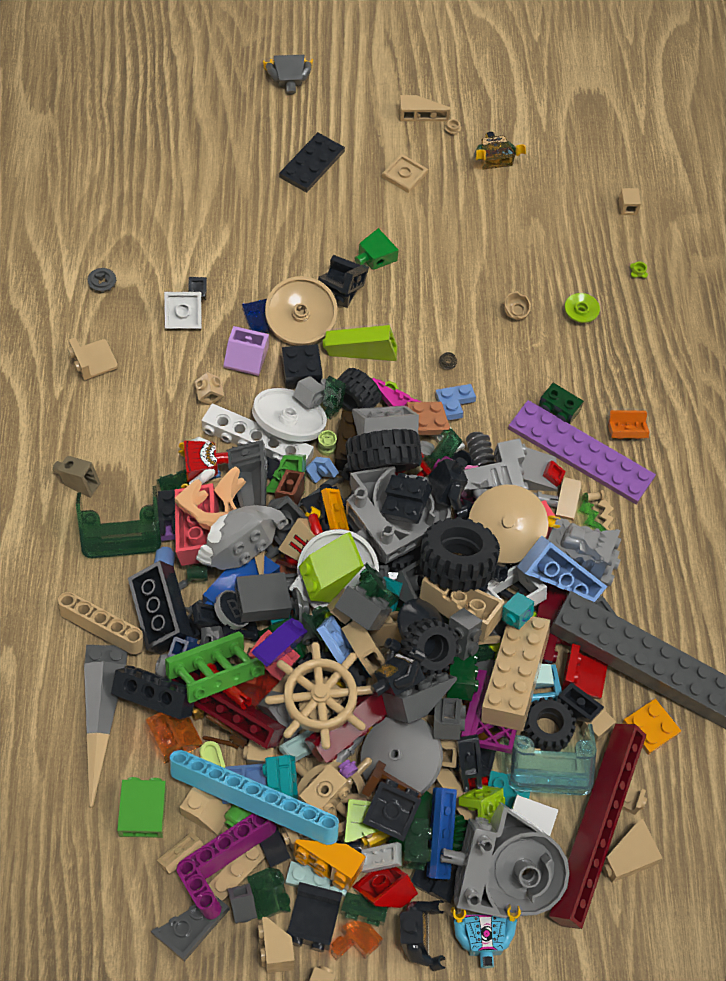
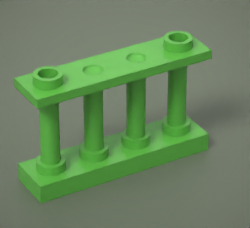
[165,631,265,703]

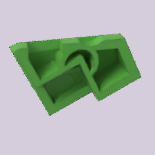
[267,454,306,493]

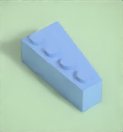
[517,536,607,602]

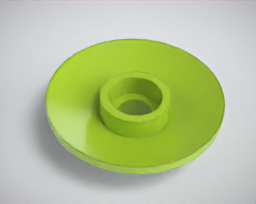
[565,293,600,323]

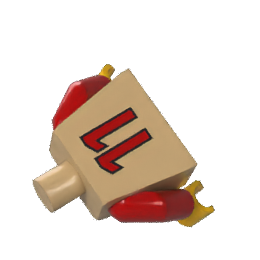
[278,506,323,566]

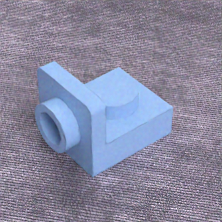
[306,457,339,483]

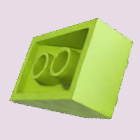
[298,532,364,602]

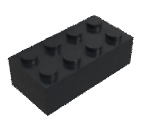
[128,560,193,655]

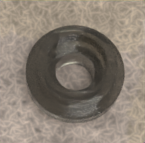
[439,352,457,370]

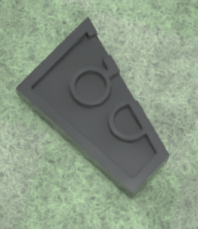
[151,895,230,962]

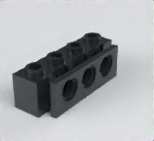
[111,665,194,719]

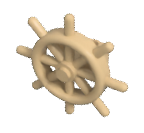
[265,642,374,749]
[296,757,375,843]

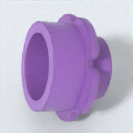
[338,760,358,779]

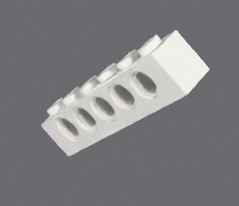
[202,403,314,467]

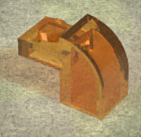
[331,921,383,961]

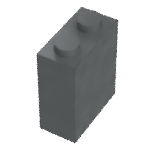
[234,572,294,623]

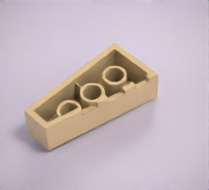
[419,576,505,643]

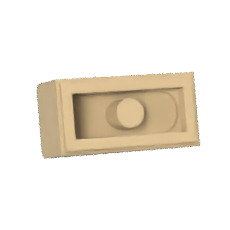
[555,477,582,520]

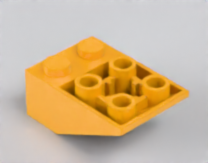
[293,839,366,891]

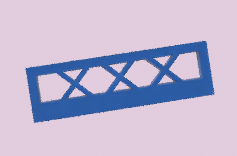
[426,787,457,879]

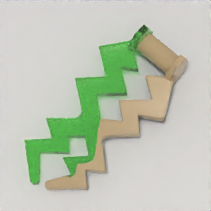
[579,490,614,532]

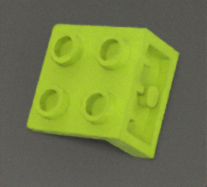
[459,785,505,823]

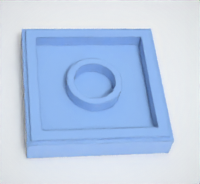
[317,615,353,664]

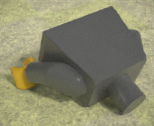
[263,54,313,95]

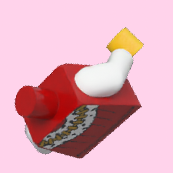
[178,437,229,488]

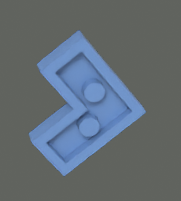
[435,384,476,420]

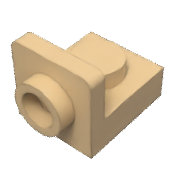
[622,788,647,815]

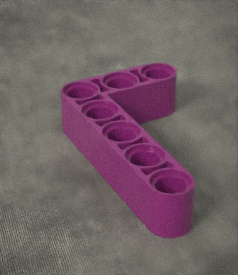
[176,813,277,920]

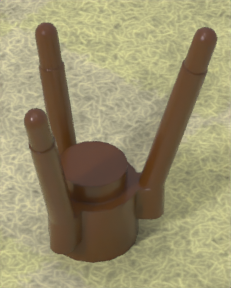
[202,714,249,749]

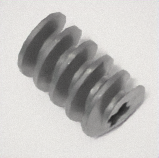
[466,432,496,466]

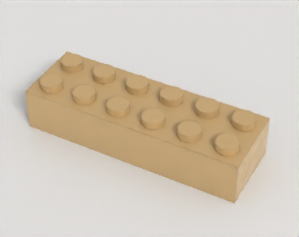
[481,616,550,731]

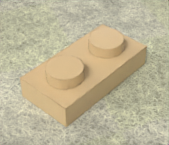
[157,833,204,874]

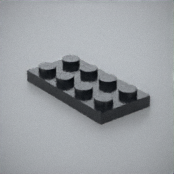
[279,132,345,193]

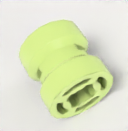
[318,430,337,456]

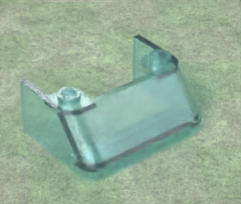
[503,724,597,795]

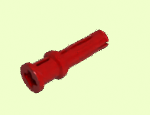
[200,663,252,710]

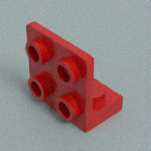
[561,644,608,699]

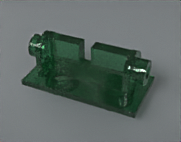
[156,469,189,491]

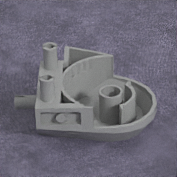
[345,466,451,564]
[440,802,569,918]

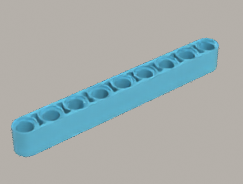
[170,750,339,845]

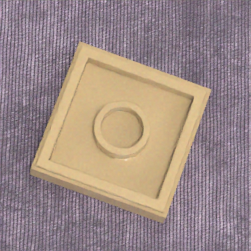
[382,154,428,193]

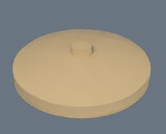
[265,276,338,346]
[469,485,548,564]

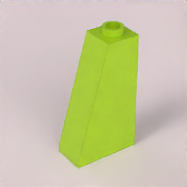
[323,325,397,361]

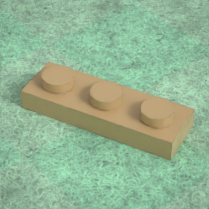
[209,844,266,902]

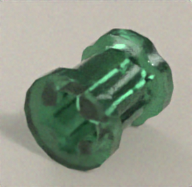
[186,565,208,583]

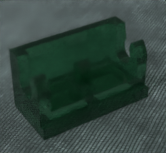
[423,428,463,469]

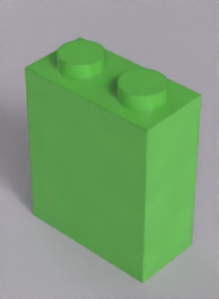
[117,777,167,838]

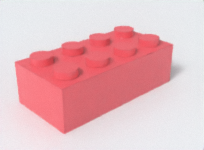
[175,483,219,566]

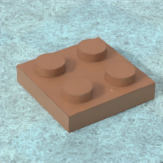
[405,402,451,435]

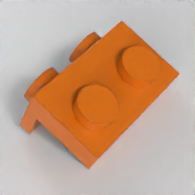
[608,410,650,439]

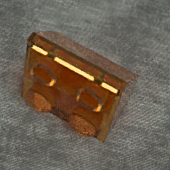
[146,712,203,764]

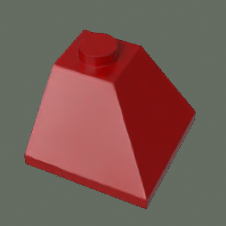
[352,867,418,908]

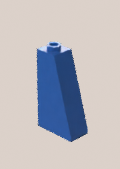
[203,555,280,606]

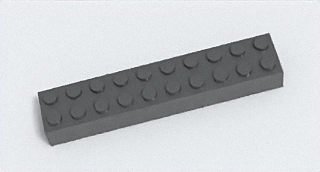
[549,591,726,729]

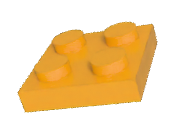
[623,698,681,755]

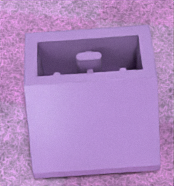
[224,326,269,376]

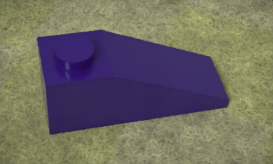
[251,618,308,667]

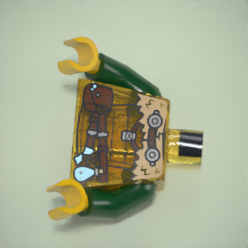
[474,131,526,170]

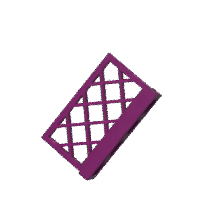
[461,669,517,754]

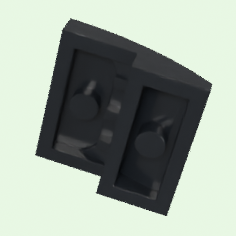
[410,843,456,903]

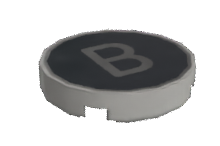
[214,590,249,630]

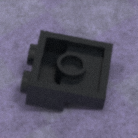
[381,473,432,524]
[363,778,422,841]

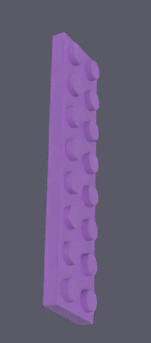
[508,400,656,505]

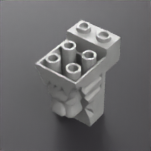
[460,438,529,501]
[548,518,621,592]

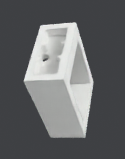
[485,564,547,615]

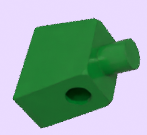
[354,228,399,270]

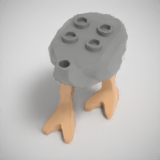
[175,466,288,570]

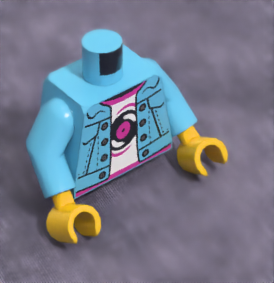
[451,904,521,969]

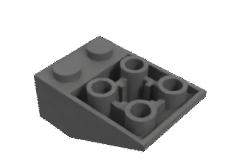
[382,673,457,723]

